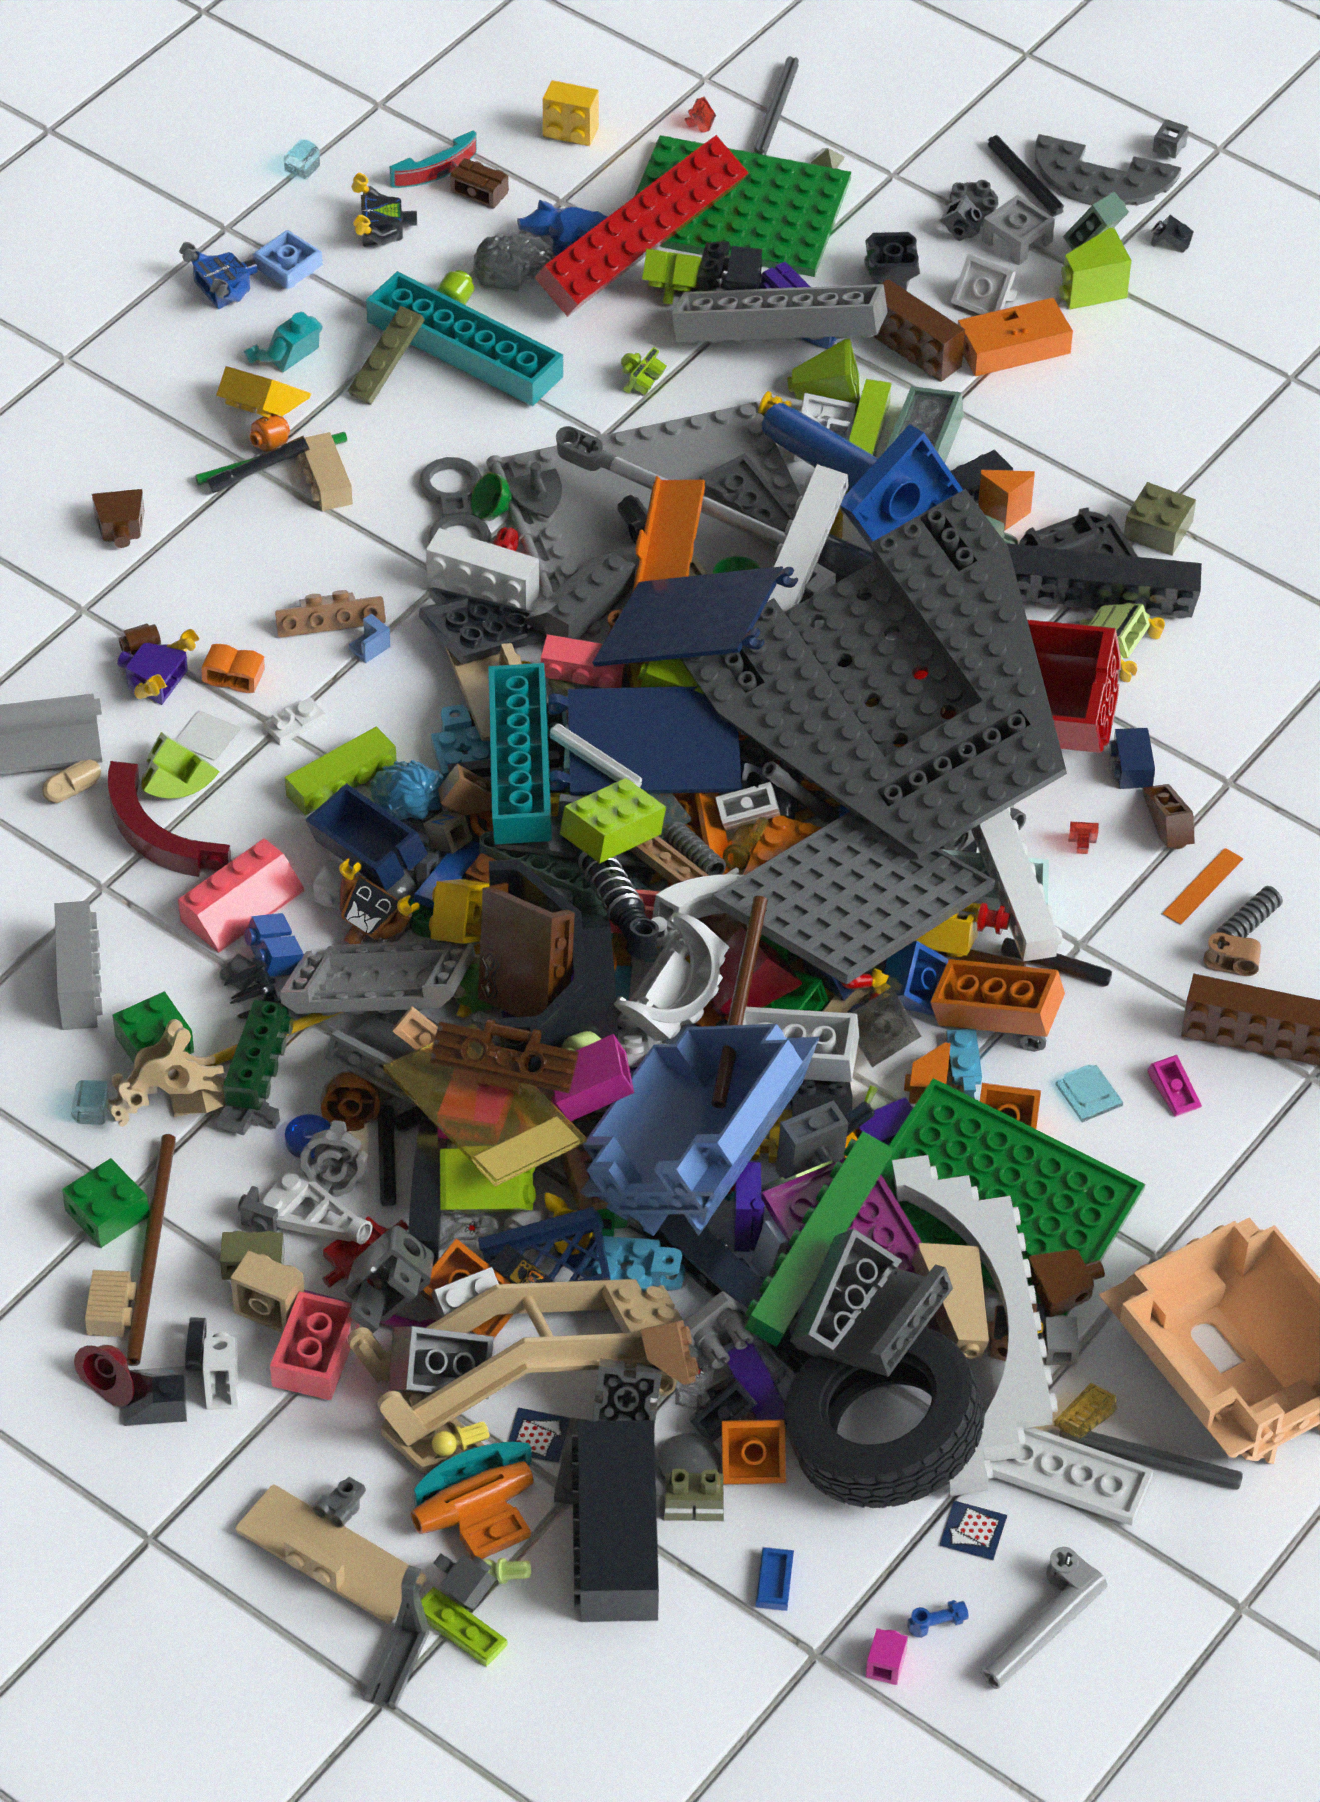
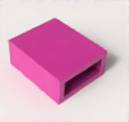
[551,1034,634,1122]

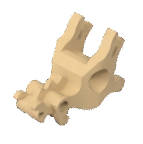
[106,1019,224,1127]

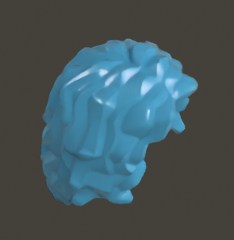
[370,760,444,820]

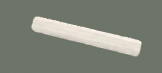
[550,724,642,787]

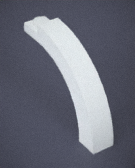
[652,874,744,931]

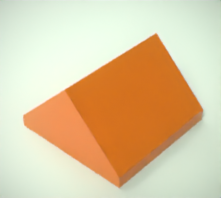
[978,470,1035,531]
[980,1082,1041,1130]
[721,1420,786,1484]

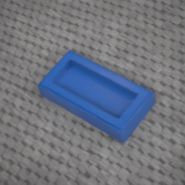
[756,1547,794,1611]

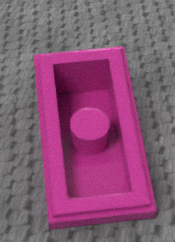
[1147,1055,1202,1117]

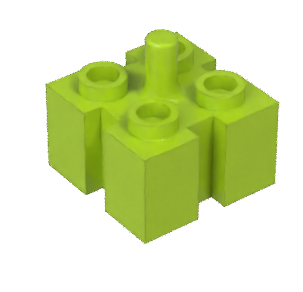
[642,249,702,305]

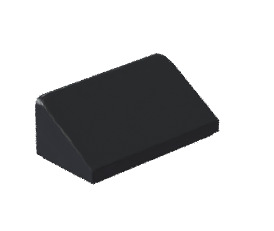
[689,1377,758,1442]

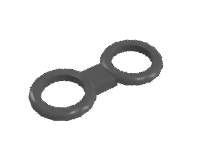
[419,457,492,544]

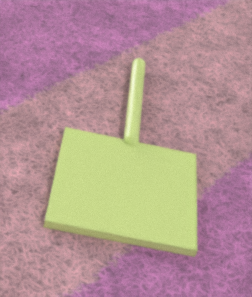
[761,1160,833,1192]

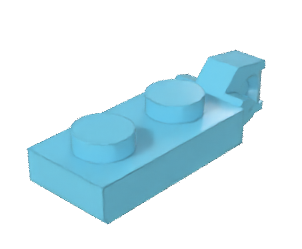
[946,1029,982,1099]

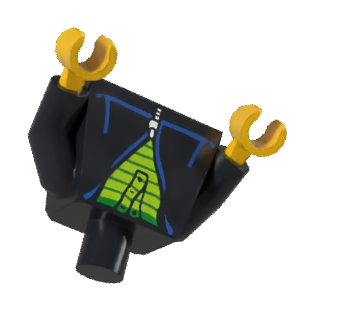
[351,173,418,246]

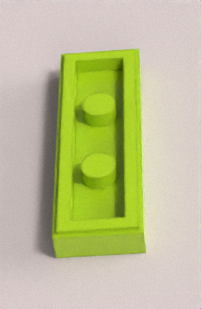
[421,1586,508,1667]

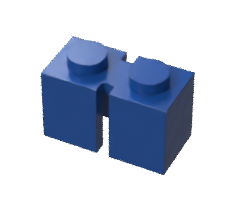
[244,913,304,977]

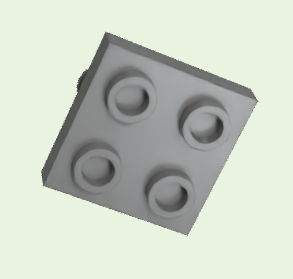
[683,1291,754,1368]

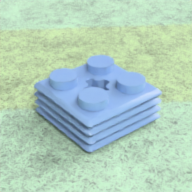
[252,230,323,289]

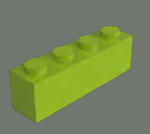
[285,726,397,816]

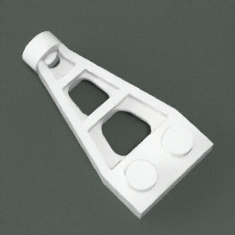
[258,1170,372,1244]

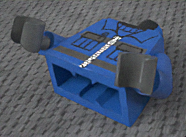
[179,242,258,310]

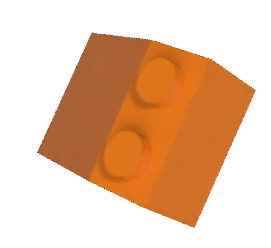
[419,1238,514,1338]

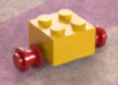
[915,903,1010,957]

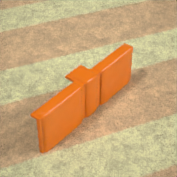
[632,476,705,593]

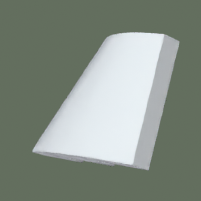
[793,393,856,462]

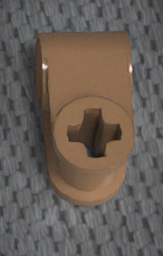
[1203,932,1261,976]

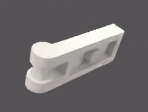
[618,1028,650,1068]

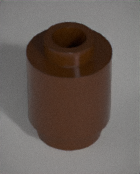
[118,623,161,655]

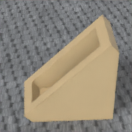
[169,1075,225,1117]

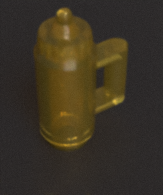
[723,817,768,870]

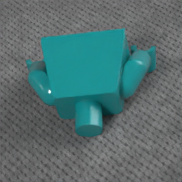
[244,312,323,372]

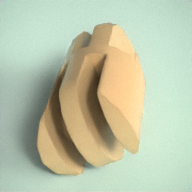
[42,760,101,803]

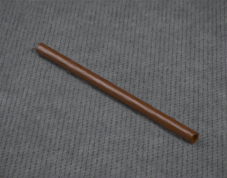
[126,1134,176,1366]

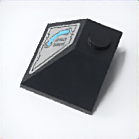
[124,1366,187,1426]

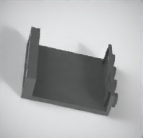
[325,1010,482,1111]
[788,1264,953,1377]

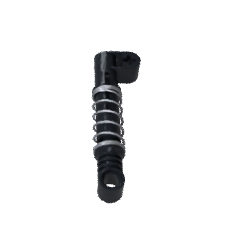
[569,841,659,959]

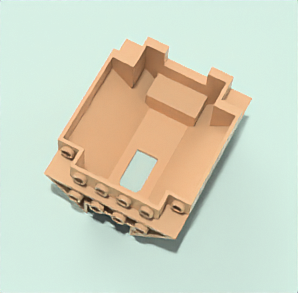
[1099,1217,1320,1464]

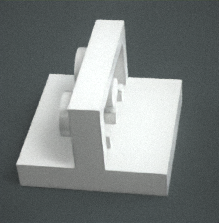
[951,254,1017,314]

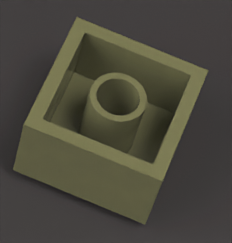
[1124,482,1196,556]

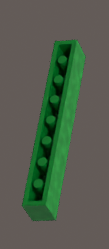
[745,1131,895,1347]

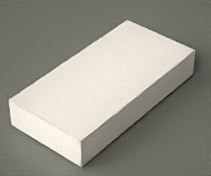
[751,1219,788,1279]

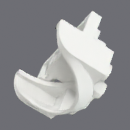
[614,913,729,1042]

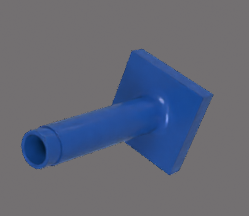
[762,403,963,550]

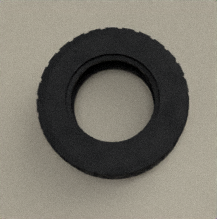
[784,1327,985,1508]

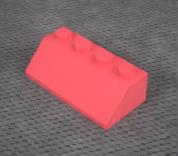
[178,838,304,953]

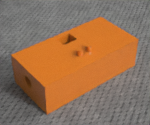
[958,297,1073,377]

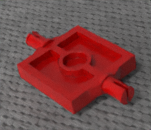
[322,1216,409,1288]

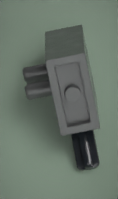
[775,1100,875,1183]

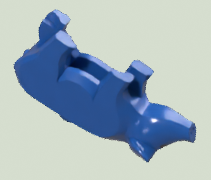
[517,199,609,256]

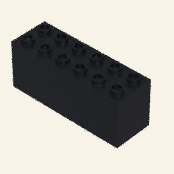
[572,1420,659,1622]

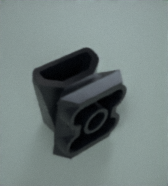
[864,232,920,291]

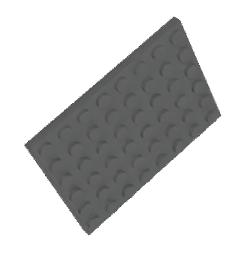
[712,811,995,985]

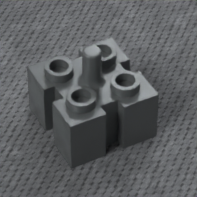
[592,1358,662,1429]

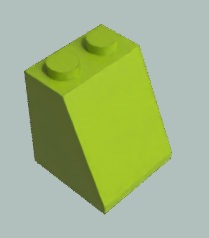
[1059,227,1132,310]
[440,1148,536,1214]

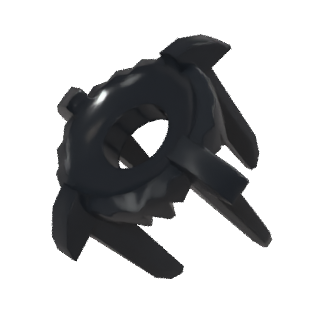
[224,958,281,1019]

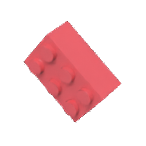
[270,1291,359,1400]

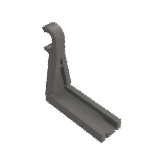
[365,1565,429,1710]

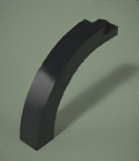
[408,1115,452,1265]

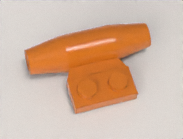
[410,1461,534,1559]

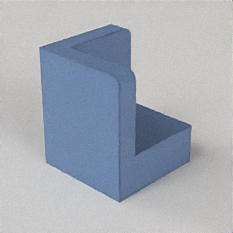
[349,614,390,663]

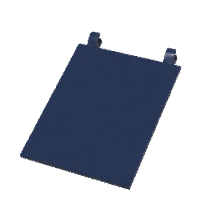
[592,566,798,667]
[548,686,741,795]

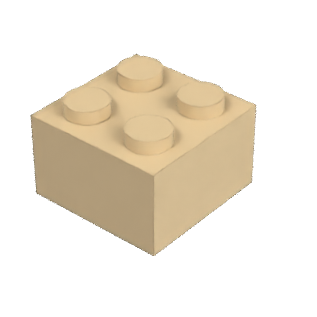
[231,1251,305,1333]

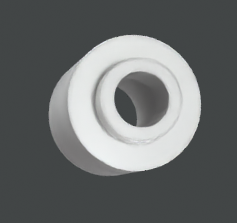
[504,1200,548,1231]

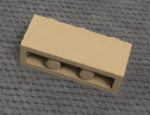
[297,432,353,511]

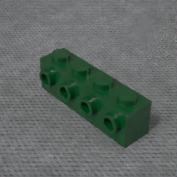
[223,1000,294,1110]

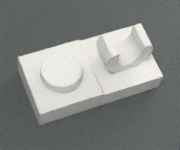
[264,697,326,745]

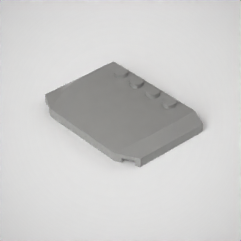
[280,941,475,1016]

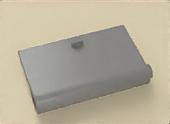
[0,693,102,775]

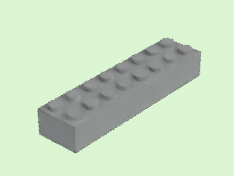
[672,284,887,344]

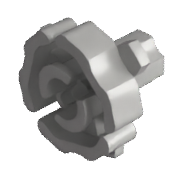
[300,1121,372,1196]

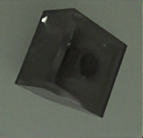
[846,983,921,1068]

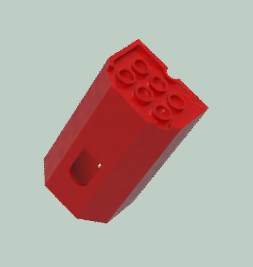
[914,619,1121,753]

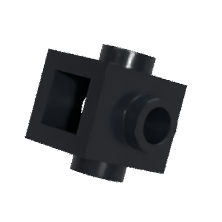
[940,196,985,241]

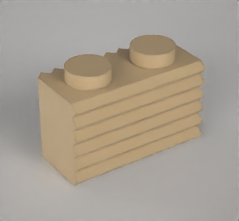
[85,1269,136,1337]

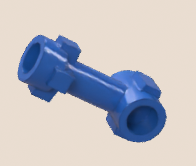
[907,1600,969,1638]

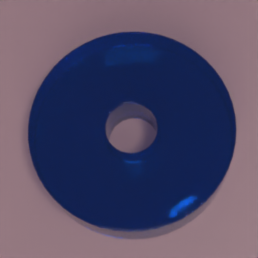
[285,1114,331,1159]

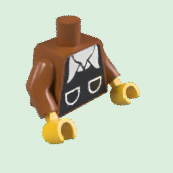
[339,858,420,945]

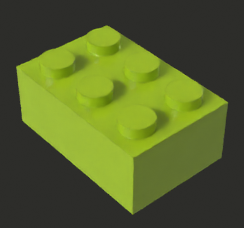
[560,778,666,863]

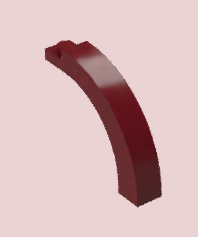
[108,761,232,877]

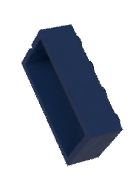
[305,783,428,891]

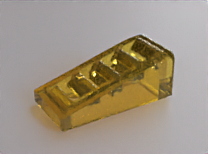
[1054,1383,1117,1439]

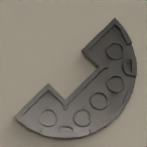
[1035,134,1182,206]

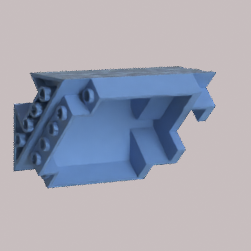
[580,1024,819,1236]

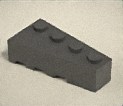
[790,1228,902,1357]

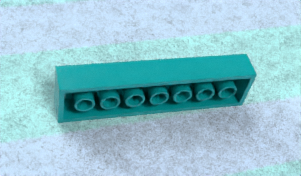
[366,271,563,406]
[488,663,552,844]

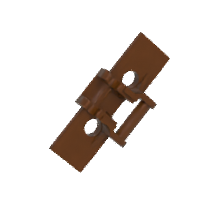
[430,1019,579,1095]

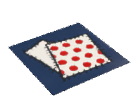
[508,1407,570,1463]
[940,1500,1008,1560]

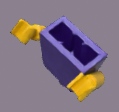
[117,629,200,705]

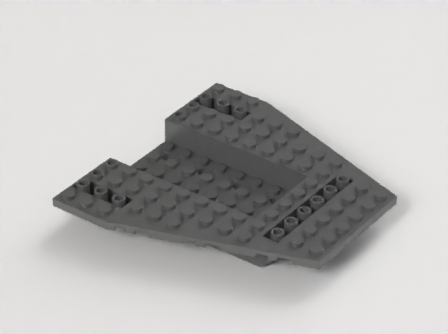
[680,489,1067,859]

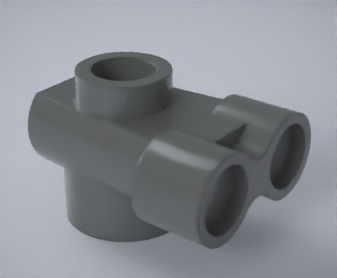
[313,1476,366,1528]

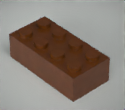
[872,279,965,382]

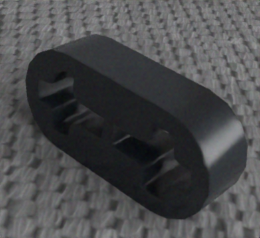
[185,1317,207,1371]

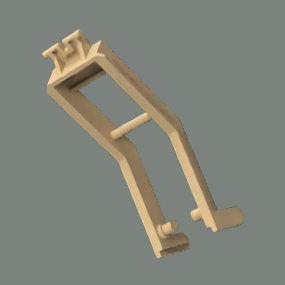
[347,1279,684,1446]

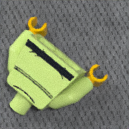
[1080,603,1165,682]

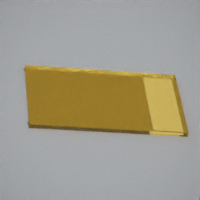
[383,1024,587,1186]

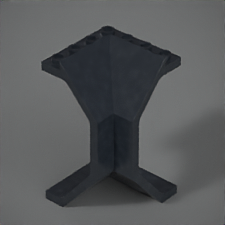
[489,859,618,1072]

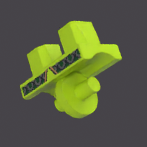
[621,347,667,395]

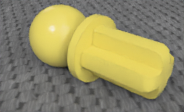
[432,1422,489,1457]

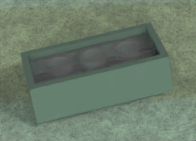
[884,386,964,463]

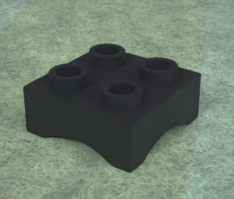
[790,1079,853,1118]

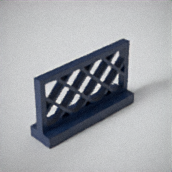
[478,1207,611,1282]

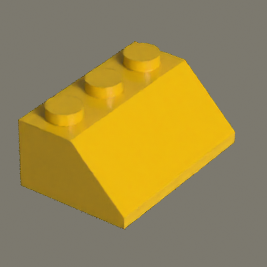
[216,366,311,418]

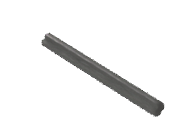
[753,56,799,155]
[1059,1424,1243,1490]

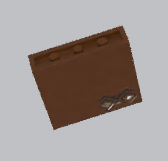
[478,883,575,1017]

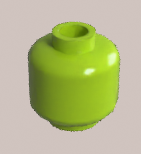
[437,270,474,305]

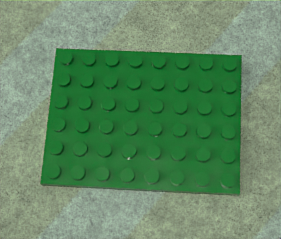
[634,135,852,277]
[881,1078,1146,1317]

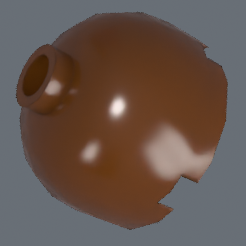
[320,1071,380,1132]

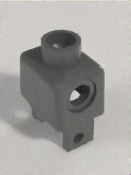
[345,1226,434,1334]

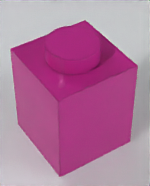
[866,1628,908,1685]

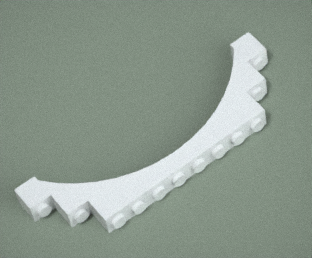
[892,1155,1058,1496]

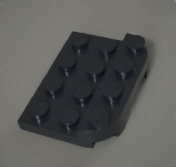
[1019,507,1138,557]

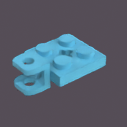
[431,704,491,781]
[591,1236,686,1291]

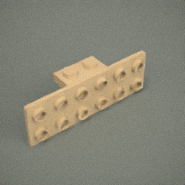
[444,643,521,741]
[236,1484,426,1624]

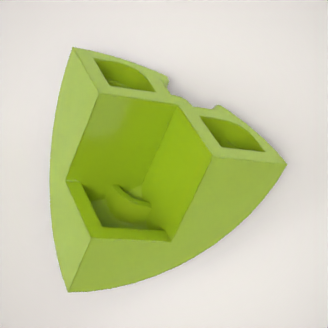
[141,732,220,798]

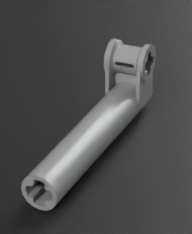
[981,1546,1108,1689]

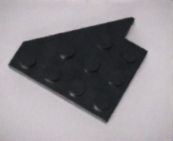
[418,587,547,665]

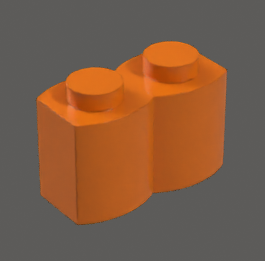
[201,644,265,693]

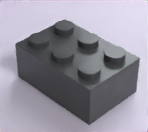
[388,1326,494,1399]

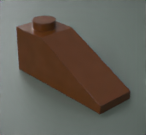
[1142,784,1195,849]

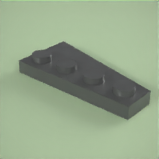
[699,453,795,532]

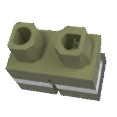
[664,1469,724,1521]

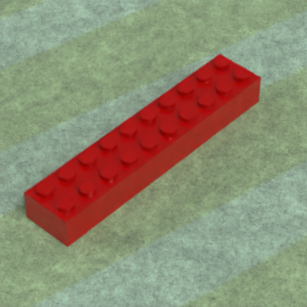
[534,135,749,317]

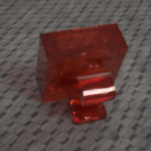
[684,96,716,133]
[1068,821,1099,854]

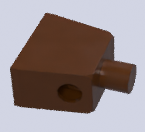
[92,489,145,548]
[1029,1249,1105,1317]

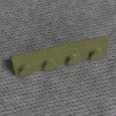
[347,306,424,405]

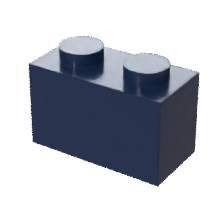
[1109,728,1155,789]

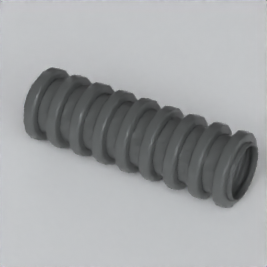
[664,821,726,876]
[1216,885,1283,942]

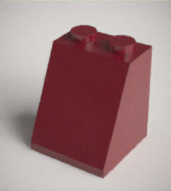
[710,926,802,1018]

